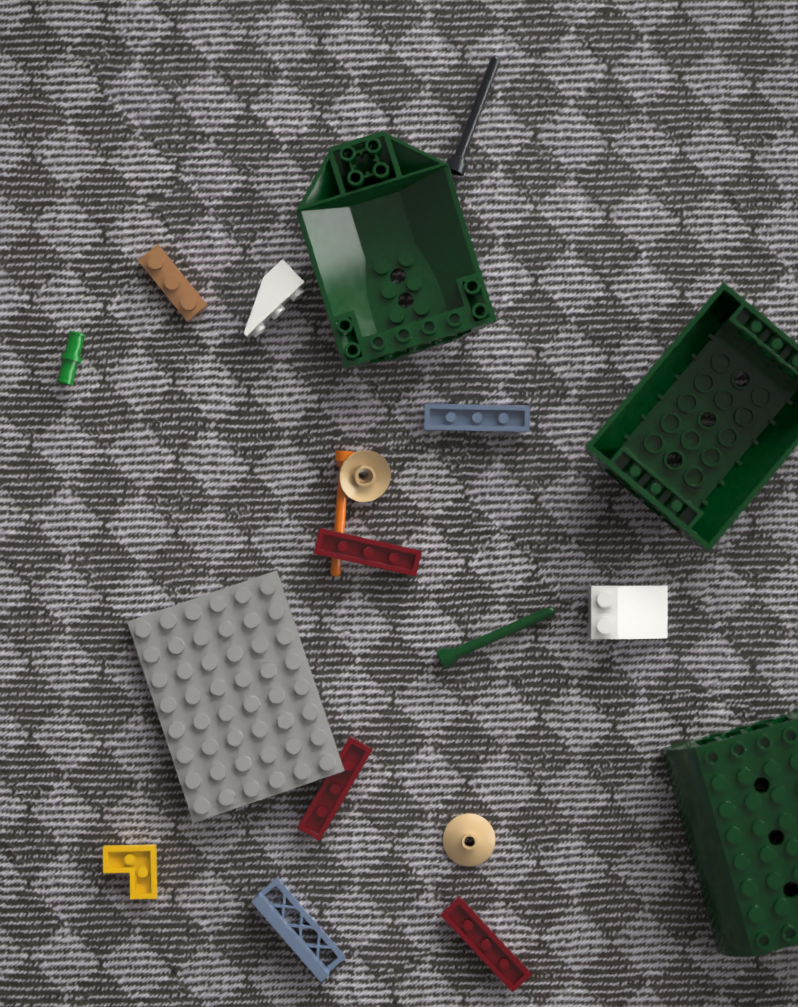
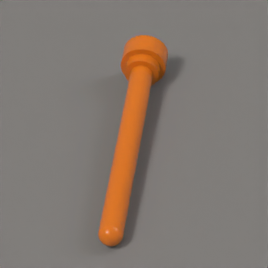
[330,450,355,577]

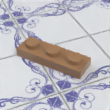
[138,244,208,322]

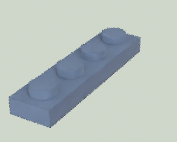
[424,404,530,433]

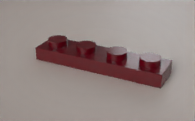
[313,528,422,576]
[297,736,373,841]
[440,895,532,993]

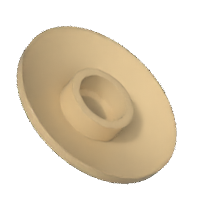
[339,450,391,502]
[443,813,495,867]

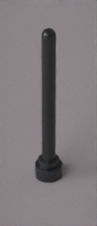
[446,56,500,176]

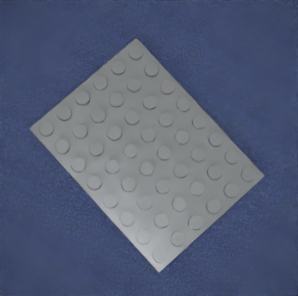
[127,570,345,823]

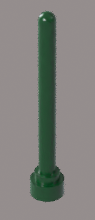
[436,606,556,670]

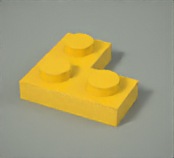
[103,844,158,899]

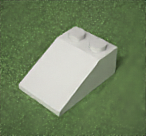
[588,585,668,639]

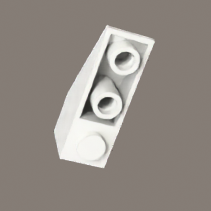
[244,259,305,339]

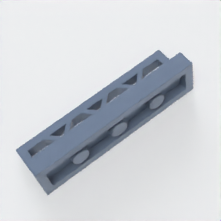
[251,877,346,982]

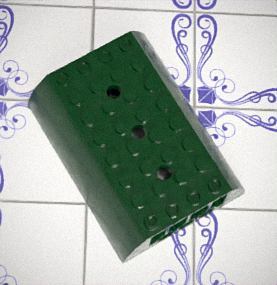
[585,282,798,551]
[661,710,798,957]

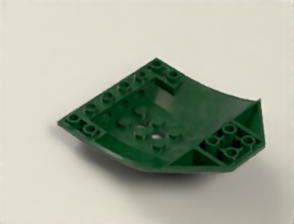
[296,131,497,369]

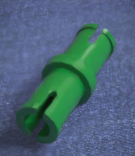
[56,331,86,386]

